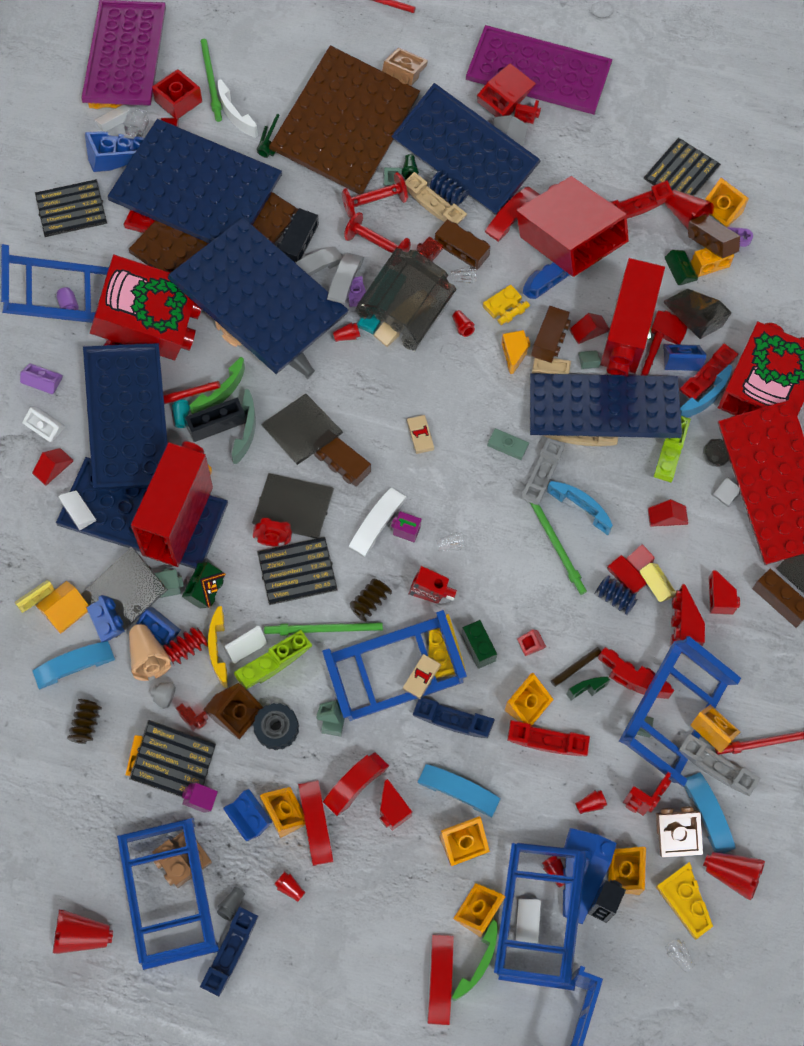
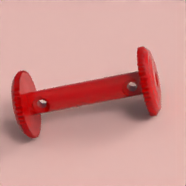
[341,172,408,218]
[344,212,411,267]

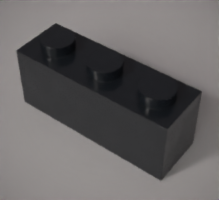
[277,208,319,263]
[185,397,246,442]
[588,880,626,923]

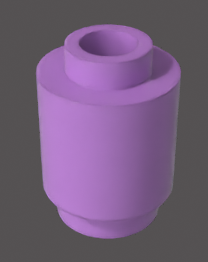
[56,287,79,310]

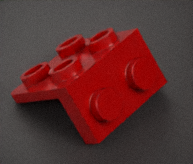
[623,772,672,816]

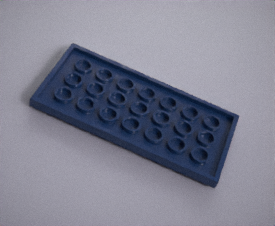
[391,83,541,215]
[83,343,168,490]
[530,373,682,438]
[56,457,228,569]

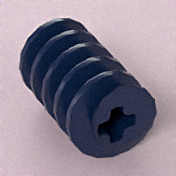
[430,170,469,206]
[594,575,638,615]

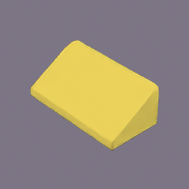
[640,563,676,602]
[14,580,54,613]

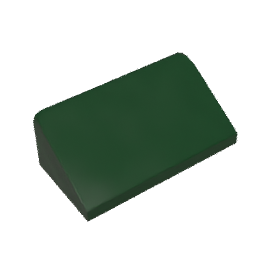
[665,250,698,285]

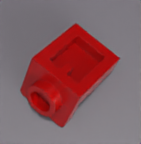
[514,100,541,124]

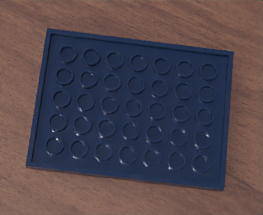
[107,118,282,243]
[168,218,349,375]

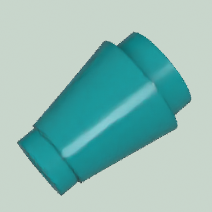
[172,400,190,428]

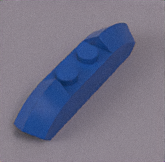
[523,262,570,299]

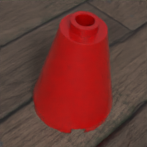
[665,190,714,230]
[703,852,765,900]
[53,910,113,954]

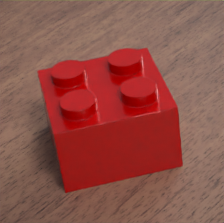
[152,69,203,120]

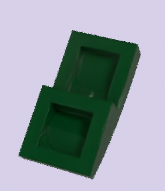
[566,677,610,701]

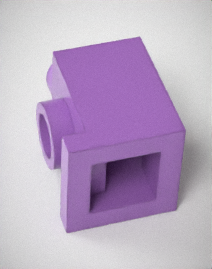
[347,276,367,307]

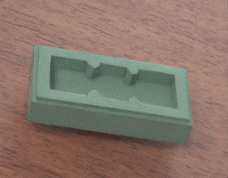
[487,428,529,460]

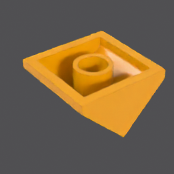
[705,177,749,227]
[35,581,89,634]
[504,673,554,726]
[690,704,741,753]
[260,787,305,838]
[439,816,490,866]
[608,847,646,895]
[453,883,505,937]

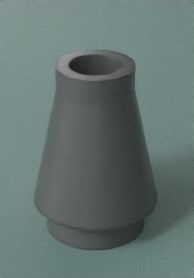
[290,353,315,378]
[217,887,245,921]

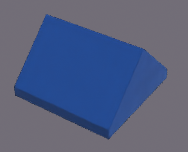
[663,344,706,371]

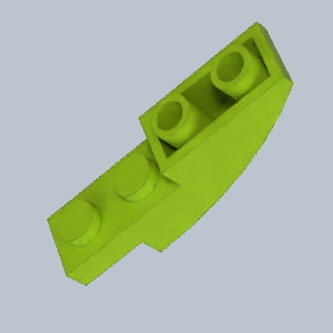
[654,416,691,483]
[234,630,312,690]

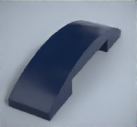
[413,697,495,738]
[200,906,259,997]

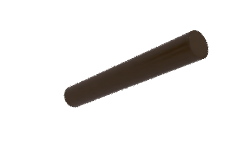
[551,647,601,687]

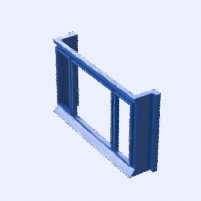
[1,244,111,323]
[322,610,467,721]
[618,636,741,787]
[117,818,219,970]
[494,843,591,991]
[570,966,603,1046]

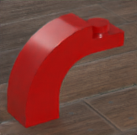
[323,752,389,816]

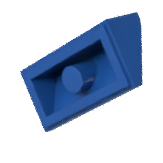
[136,607,181,646]

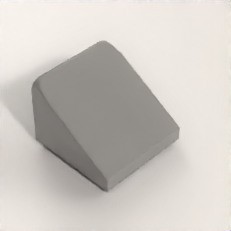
[713,478,740,507]

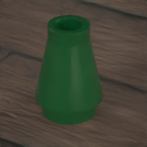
[402,154,419,179]

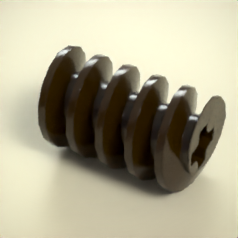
[350,579,392,622]
[67,699,102,744]

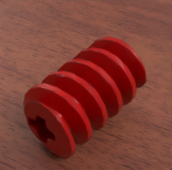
[163,627,208,665]

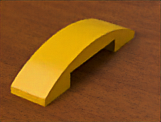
[208,606,228,688]

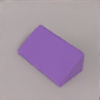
[20,363,63,394]

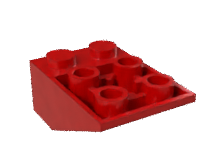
[477,63,536,117]
[670,584,705,654]

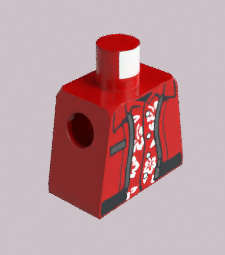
[408,566,457,603]

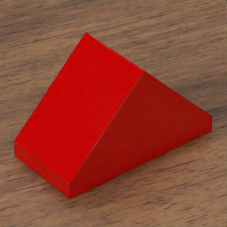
[570,313,609,344]
[32,448,73,486]
[648,499,688,527]

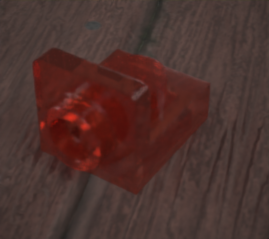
[416,236,443,263]
[176,703,209,731]

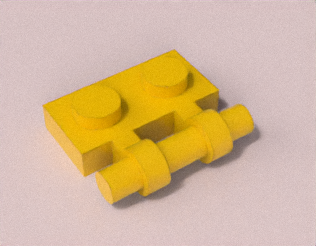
[483,284,530,325]

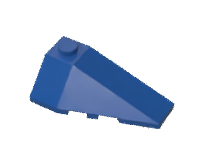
[85,131,144,172]
[563,828,617,924]

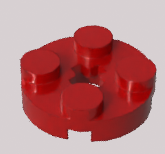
[253,518,292,547]

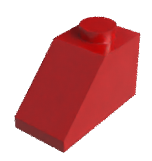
[709,570,740,615]
[379,779,413,831]

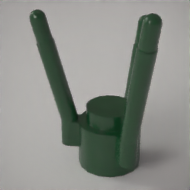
[257,114,280,158]

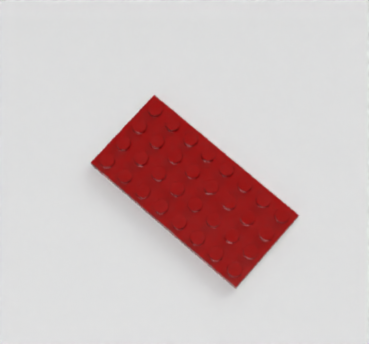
[717,399,804,565]

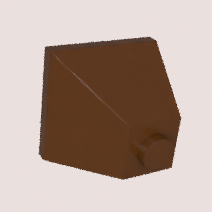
[203,683,264,740]

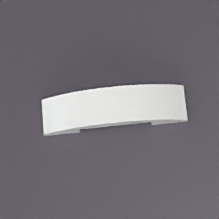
[218,79,258,138]
[349,488,407,557]

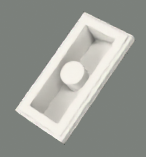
[95,104,133,132]
[22,407,65,443]
[58,490,96,531]
[225,626,267,664]
[515,899,541,944]

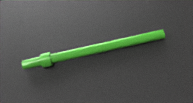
[200,39,222,122]
[530,503,587,595]
[264,623,383,636]

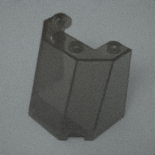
[355,248,457,352]

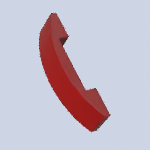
[610,180,674,219]
[485,186,540,242]
[679,343,738,400]
[507,720,590,757]
[298,780,333,866]
[428,935,454,1025]

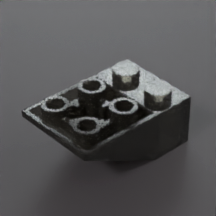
[663,288,732,339]

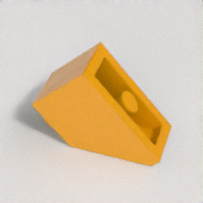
[501,330,530,374]

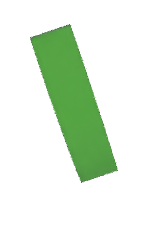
[189,357,245,414]
[451,920,497,1001]

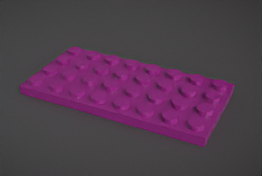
[81,0,166,106]
[466,25,613,115]

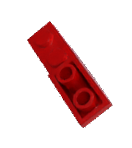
[598,647,674,699]

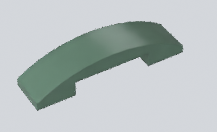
[232,389,256,464]

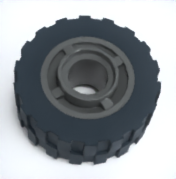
[253,703,299,750]

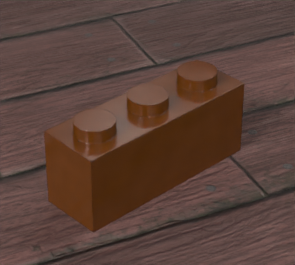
[688,214,740,259]
[434,219,491,270]
[531,305,571,363]
[314,430,371,487]
[752,568,804,628]

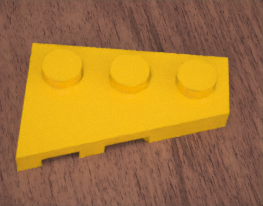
[428,614,465,679]
[656,862,713,940]

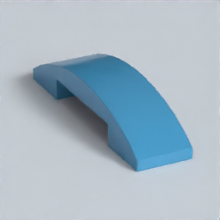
[680,364,732,418]
[547,481,613,535]
[33,641,115,690]
[417,764,501,818]
[684,772,736,853]

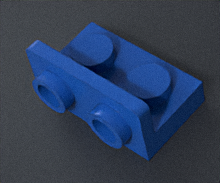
[86,595,125,642]
[223,789,272,841]

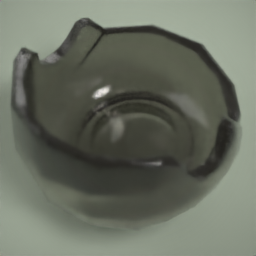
[702,439,729,467]

